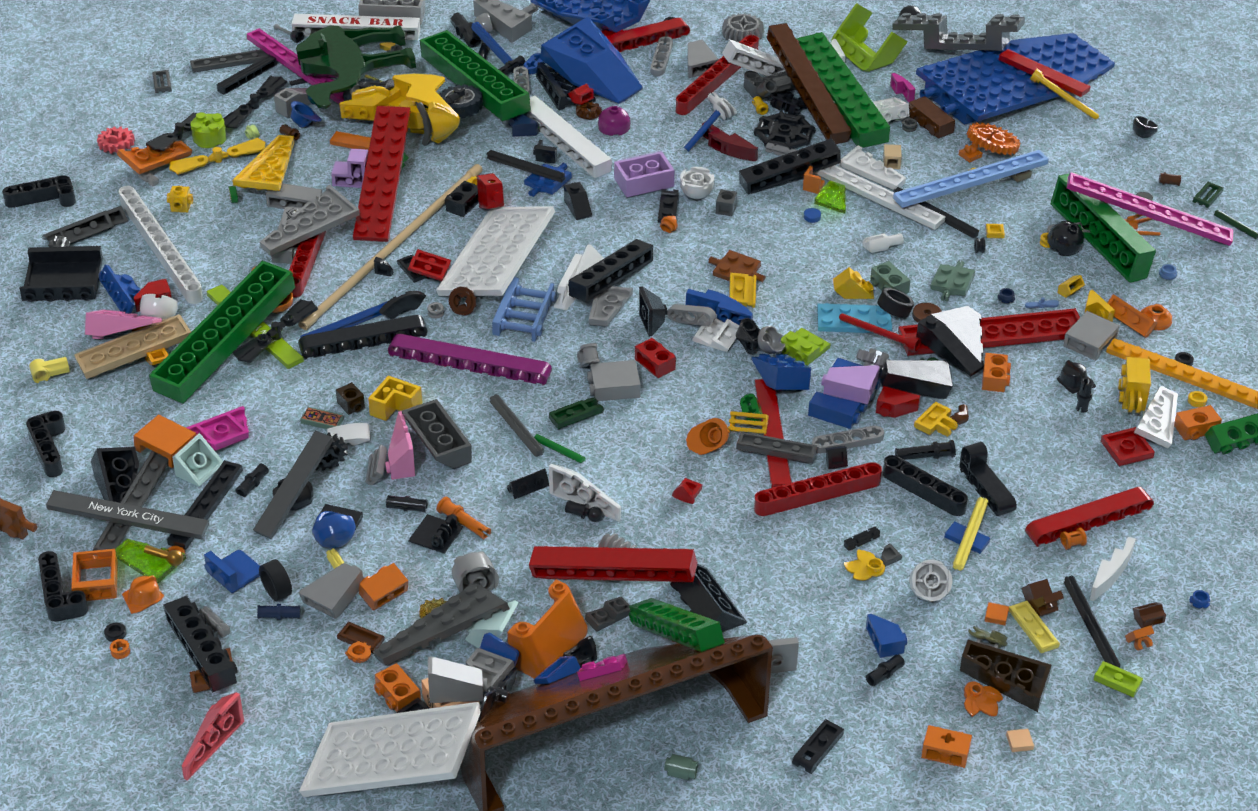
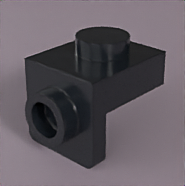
[533,140,557,164]

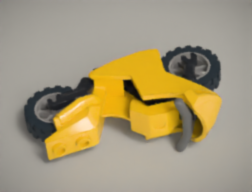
[339,74,483,146]

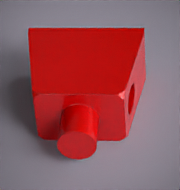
[476,173,504,209]

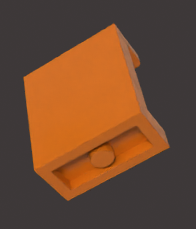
[133,414,196,468]

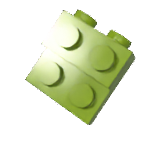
[781,328,831,366]

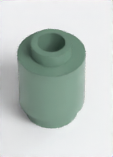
[664,754,699,780]

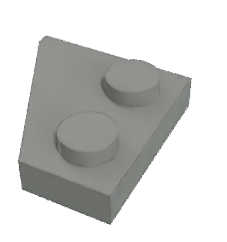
[466,648,515,692]

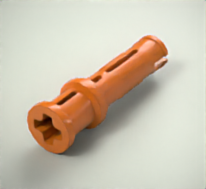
[436,497,491,540]

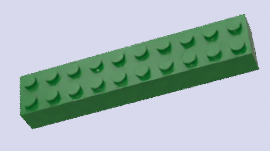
[419,30,531,121]
[796,32,890,148]
[149,260,295,404]

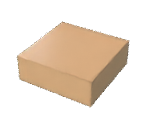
[1006,729,1034,752]

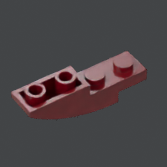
[702,122,758,161]

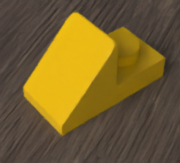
[1085,289,1115,322]

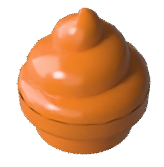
[660,216,678,233]

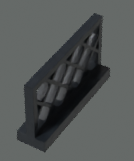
[536,62,596,110]

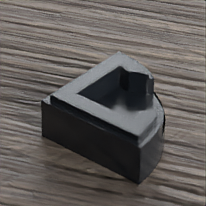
[374,257,394,276]

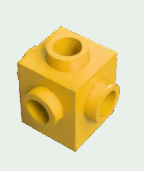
[167,186,193,213]

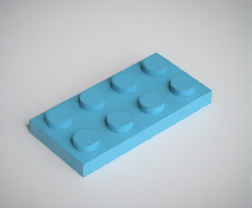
[817,303,892,333]

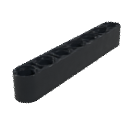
[298,315,428,359]

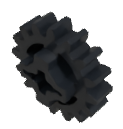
[316,432,348,471]

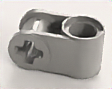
[577,343,600,368]

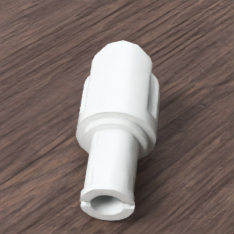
[707,92,737,121]
[862,233,904,253]

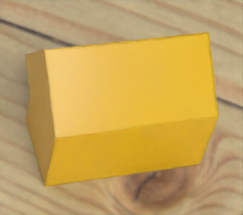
[1057,275,1085,298]

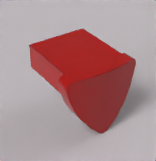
[672,478,703,504]

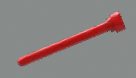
[839,313,921,353]

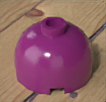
[598,106,631,136]

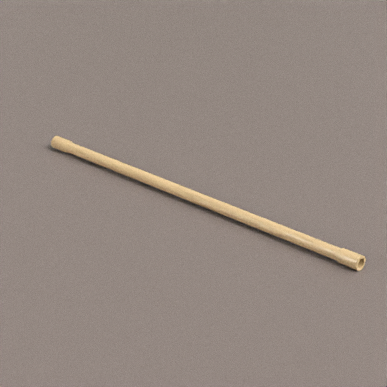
[299,164,483,331]

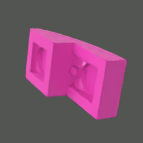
[890,73,916,102]

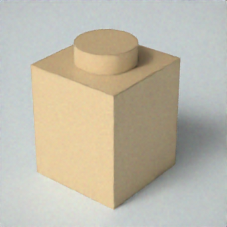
[883,144,902,169]

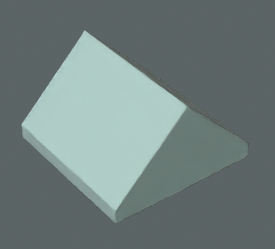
[172,433,223,487]

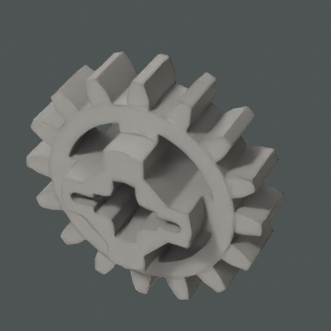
[856,348,890,369]

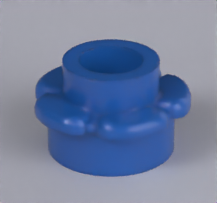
[1189,590,1210,609]

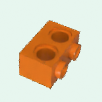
[982,352,1011,392]
[374,663,421,712]

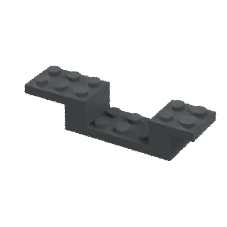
[892,13,1025,51]

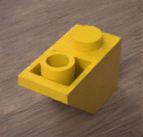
[833,267,874,299]

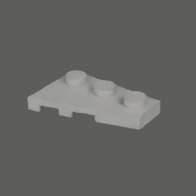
[589,286,633,326]

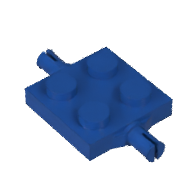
[524,162,572,197]

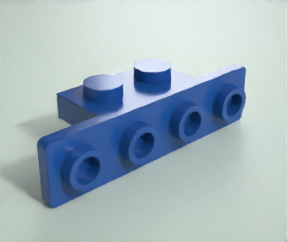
[99,265,140,314]

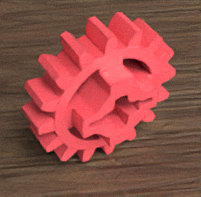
[97,126,135,154]

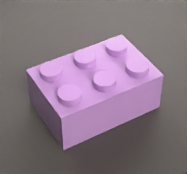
[614,151,675,198]

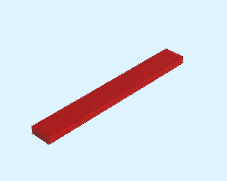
[754,379,791,488]

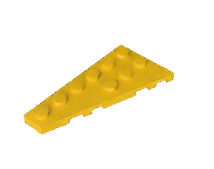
[232,135,295,191]

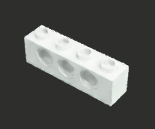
[722,40,785,76]

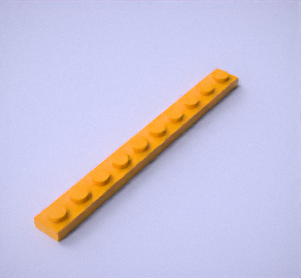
[1106,338,1258,409]

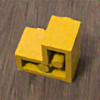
[368,375,422,421]

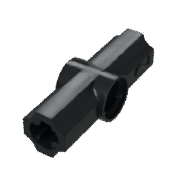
[450,12,481,48]

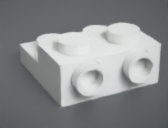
[873,97,910,123]

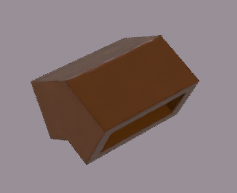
[1133,602,1166,628]

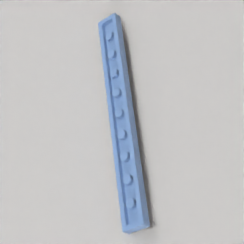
[893,150,1049,208]

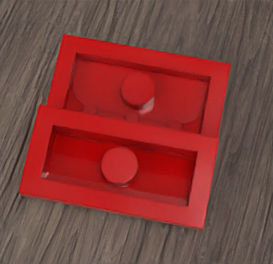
[408,249,451,281]

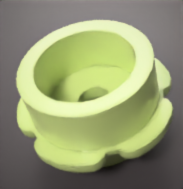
[245,124,260,139]

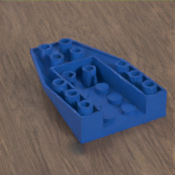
[540,16,643,104]

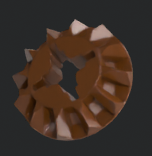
[576,101,602,119]
[449,286,477,316]

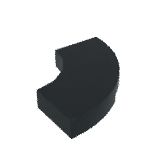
[379,291,426,319]

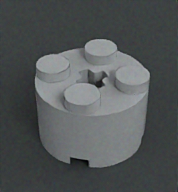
[452,551,499,592]

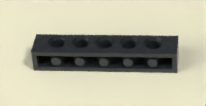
[739,138,841,195]
[568,239,653,302]
[163,596,238,693]

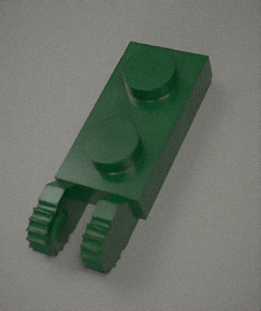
[549,397,604,429]

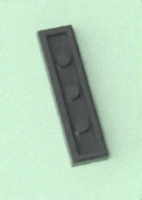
[736,432,817,463]

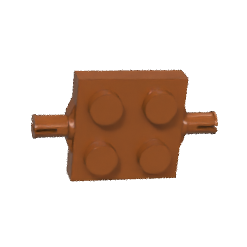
[708,250,766,283]
[0,498,38,540]

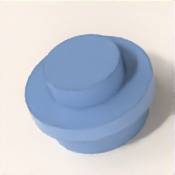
[1159,264,1177,280]

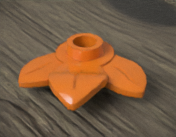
[964,681,1003,717]

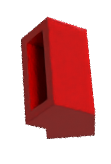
[568,84,594,105]

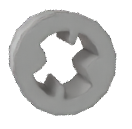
[427,302,444,318]

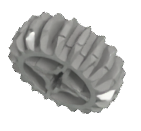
[722,13,764,43]

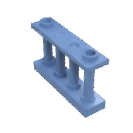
[492,277,557,342]

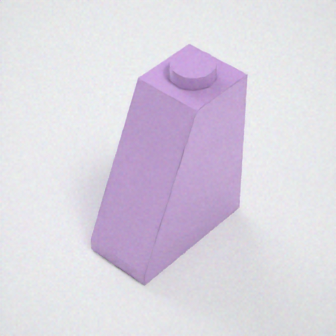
[821,365,879,404]

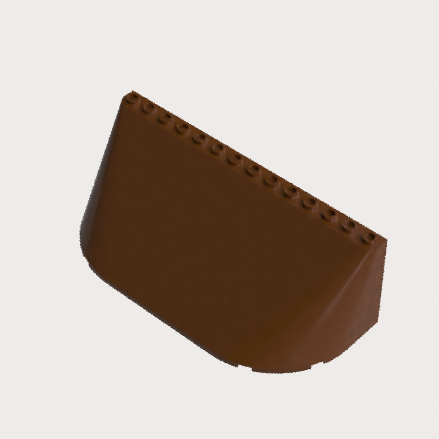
[460,635,773,811]

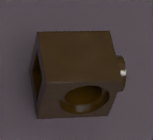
[336,382,365,415]

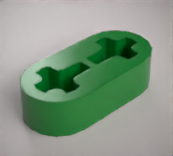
[740,393,763,421]

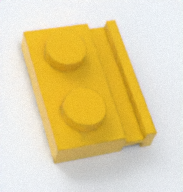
[729,272,756,308]

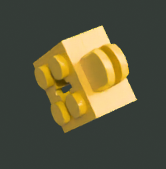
[1118,357,1151,413]

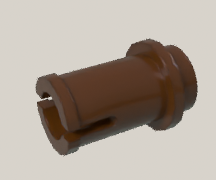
[279,124,300,141]
[1159,172,1181,186]

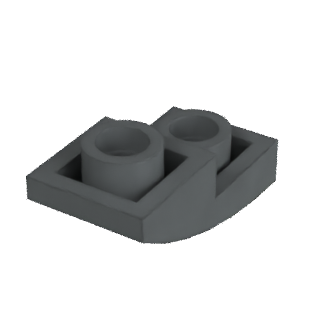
[585,596,630,632]

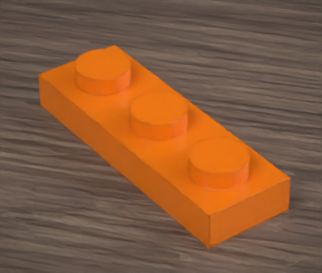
[1107,294,1157,338]

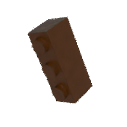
[909,96,955,139]

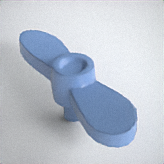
[1025,297,1059,308]

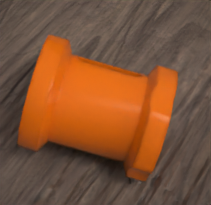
[1060,528,1087,550]

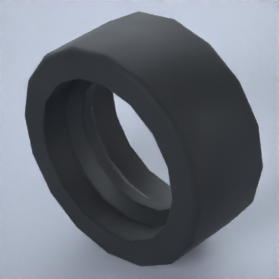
[877,288,914,318]
[259,559,292,601]

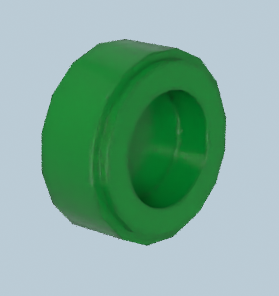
[228,186,238,203]

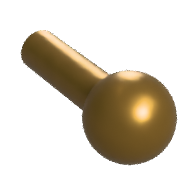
[144,545,184,566]

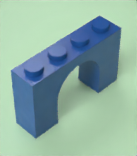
[808,358,881,429]

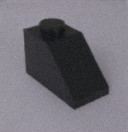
[564,182,592,220]

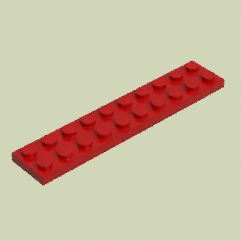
[353,106,411,242]
[898,308,1080,356]

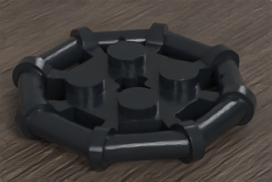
[753,111,816,150]

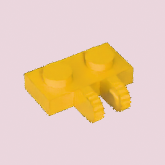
[914,401,958,437]

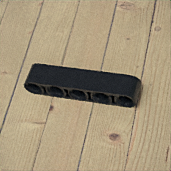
[883,455,968,516]

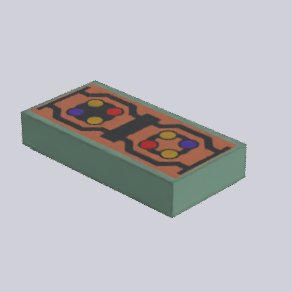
[300,407,344,429]

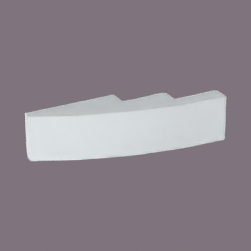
[1090,537,1136,601]

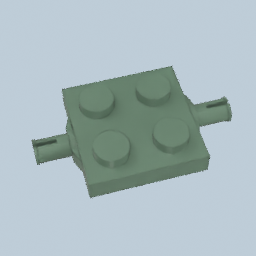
[930,260,975,302]

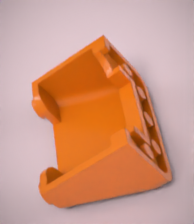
[507,579,587,679]

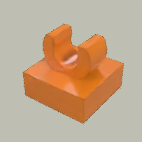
[958,142,983,163]
[1125,625,1154,651]

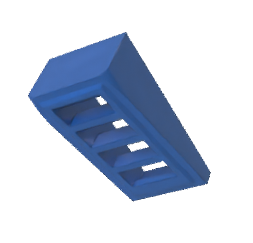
[533,656,581,684]

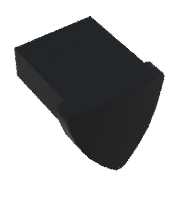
[563,636,597,668]

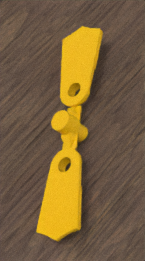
[169,138,266,175]

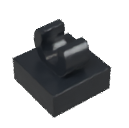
[825,446,848,469]

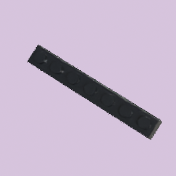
[217,54,277,95]

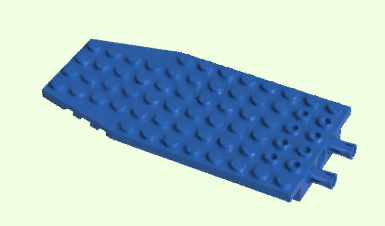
[916,33,1115,125]

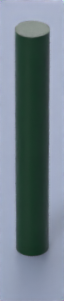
[1214,210,1258,239]

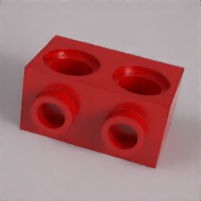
[635,338,676,378]

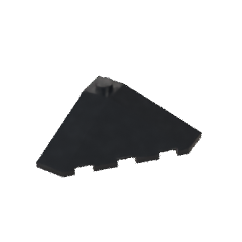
[916,306,984,377]

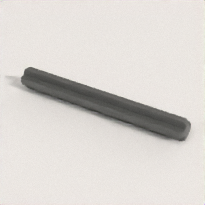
[490,394,544,457]

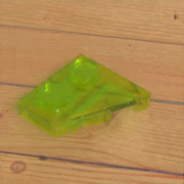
[814,180,846,214]

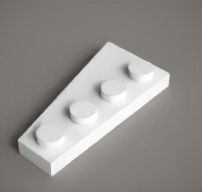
[839,145,906,190]
[1134,386,1178,449]

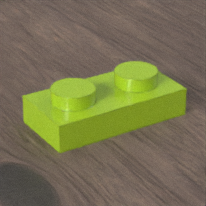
[1094,661,1143,698]

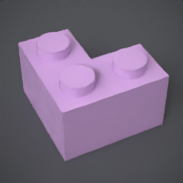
[331,149,368,188]

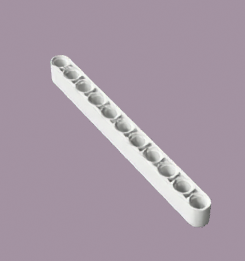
[119,186,203,304]

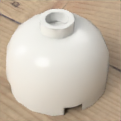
[680,167,714,199]
[140,294,178,325]
[909,559,953,602]

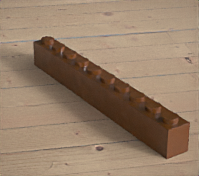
[767,23,851,144]

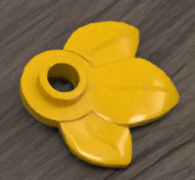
[844,550,885,581]

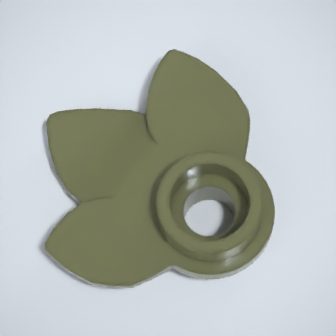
[968,626,1008,648]

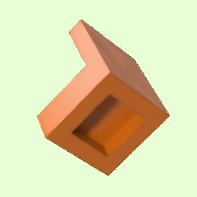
[803,166,825,194]

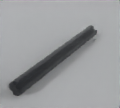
[486,150,566,183]
[893,187,979,238]
[1064,575,1121,667]

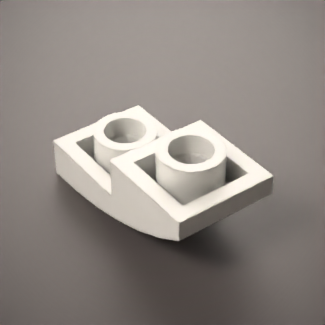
[327,423,370,446]

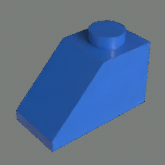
[866,614,907,658]

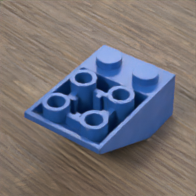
[751,354,811,390]

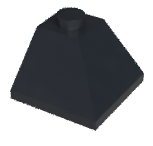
[639,286,667,337]

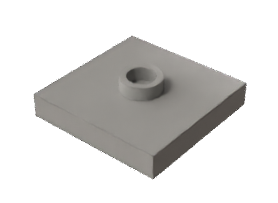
[768,637,799,673]

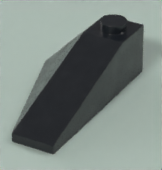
[91,447,139,503]

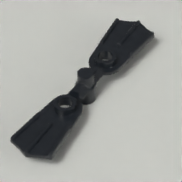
[223,75,287,128]
[146,113,197,152]
[233,299,318,363]
[478,667,518,722]

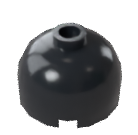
[1047,221,1084,256]

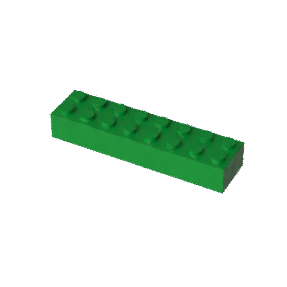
[1050,172,1156,283]

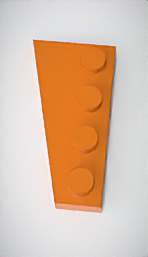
[117,141,192,174]

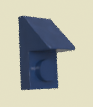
[509,114,538,137]

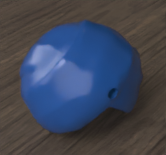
[312,511,356,548]

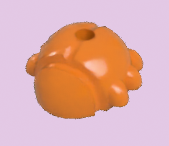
[345,641,371,663]

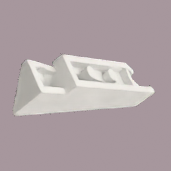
[554,244,604,310]

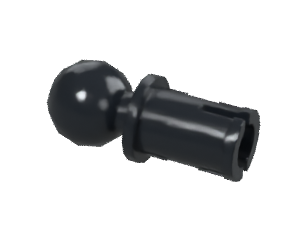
[565,500,603,522]

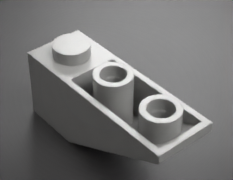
[274,88,311,118]

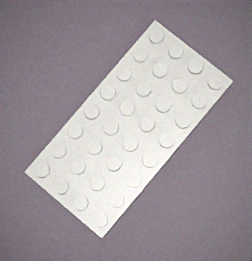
[436,206,555,296]
[299,702,481,797]

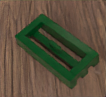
[1193,181,1224,208]

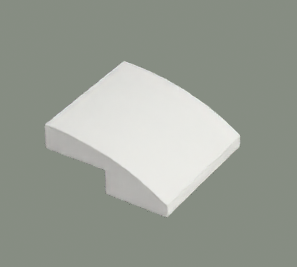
[692,318,739,352]

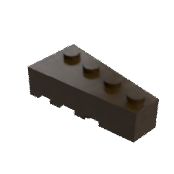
[960,639,1052,712]

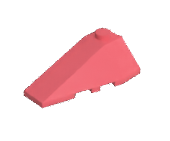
[182,692,244,781]

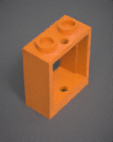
[71,549,118,601]

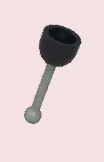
[274,24,304,43]

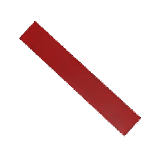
[998,49,1091,97]

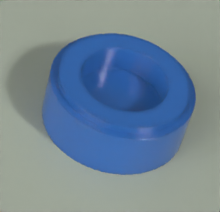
[804,208,821,223]

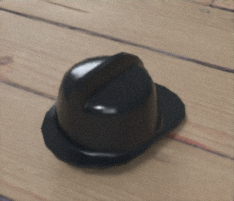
[1057,360,1096,394]

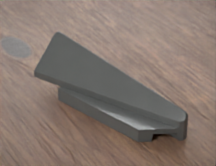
[42,206,128,244]

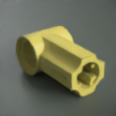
[29,357,70,383]

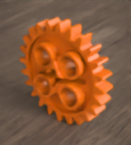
[966,122,1021,155]

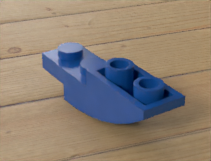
[685,289,753,325]

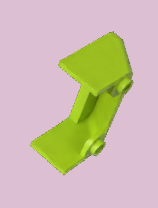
[831,3,908,72]

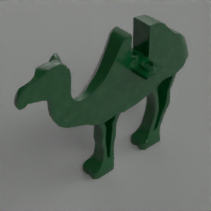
[296,25,416,109]

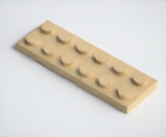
[74,314,191,379]

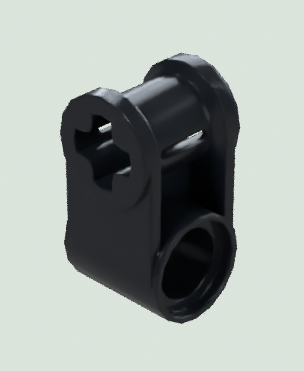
[736,318,760,354]

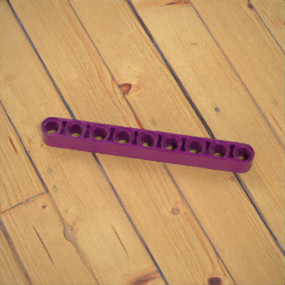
[388,334,552,385]

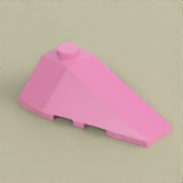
[85,309,162,339]
[385,411,415,480]

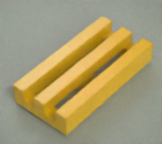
[728,411,769,435]

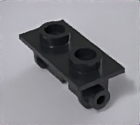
[507,468,549,499]

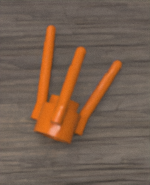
[1124,214,1161,236]

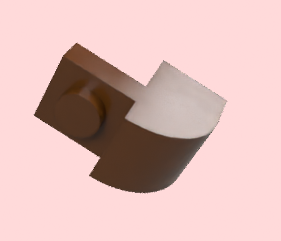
[1021,579,1064,616]

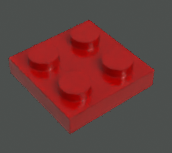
[1100,427,1155,466]

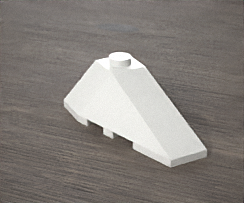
[549,464,621,521]

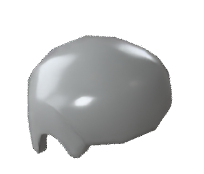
[474,13,493,36]
[758,325,785,354]

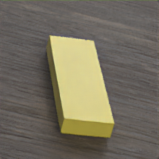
[1009,601,1060,653]

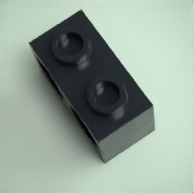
[445,181,479,217]

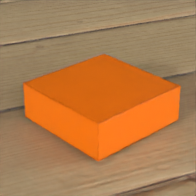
[985,602,1009,626]

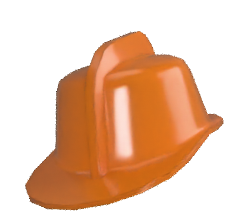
[686,418,730,455]
[122,575,164,614]

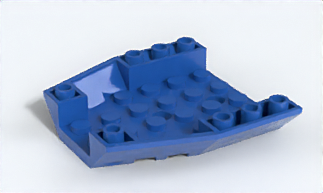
[530,0,650,33]

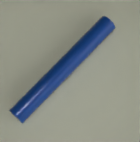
[683,110,721,152]

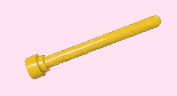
[1030,69,1099,119]

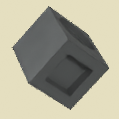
[715,189,737,216]

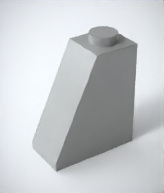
[687,40,719,78]
[299,563,364,619]
[428,657,487,703]

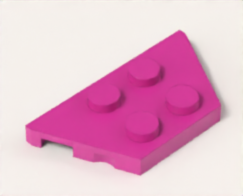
[186,406,249,451]

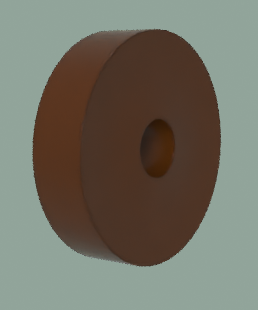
[912,302,942,323]

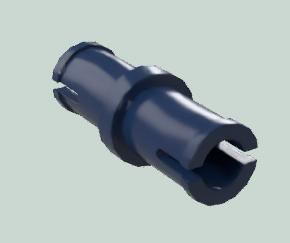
[257,604,301,620]

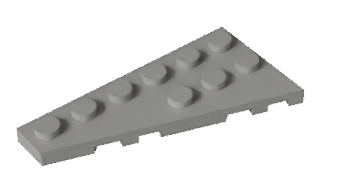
[260,185,360,256]

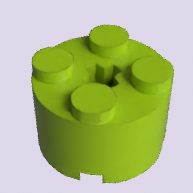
[191,112,226,148]

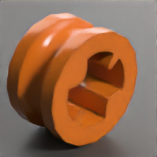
[110,639,130,659]

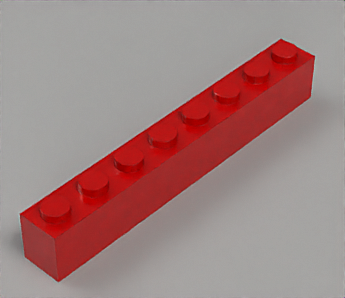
[529,546,698,582]

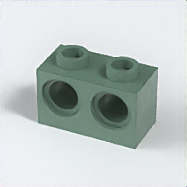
[870,261,911,294]

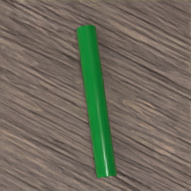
[534,434,586,464]

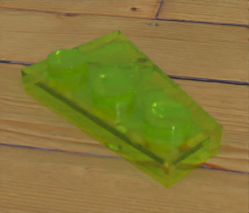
[115,539,187,583]

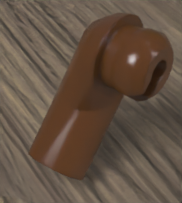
[950,404,969,425]

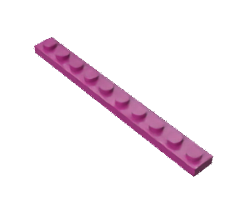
[246,28,344,104]
[1067,172,1233,246]

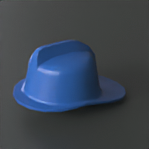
[290,101,322,128]

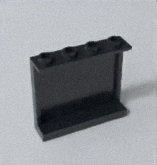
[19,246,103,302]

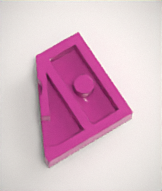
[577,654,627,681]

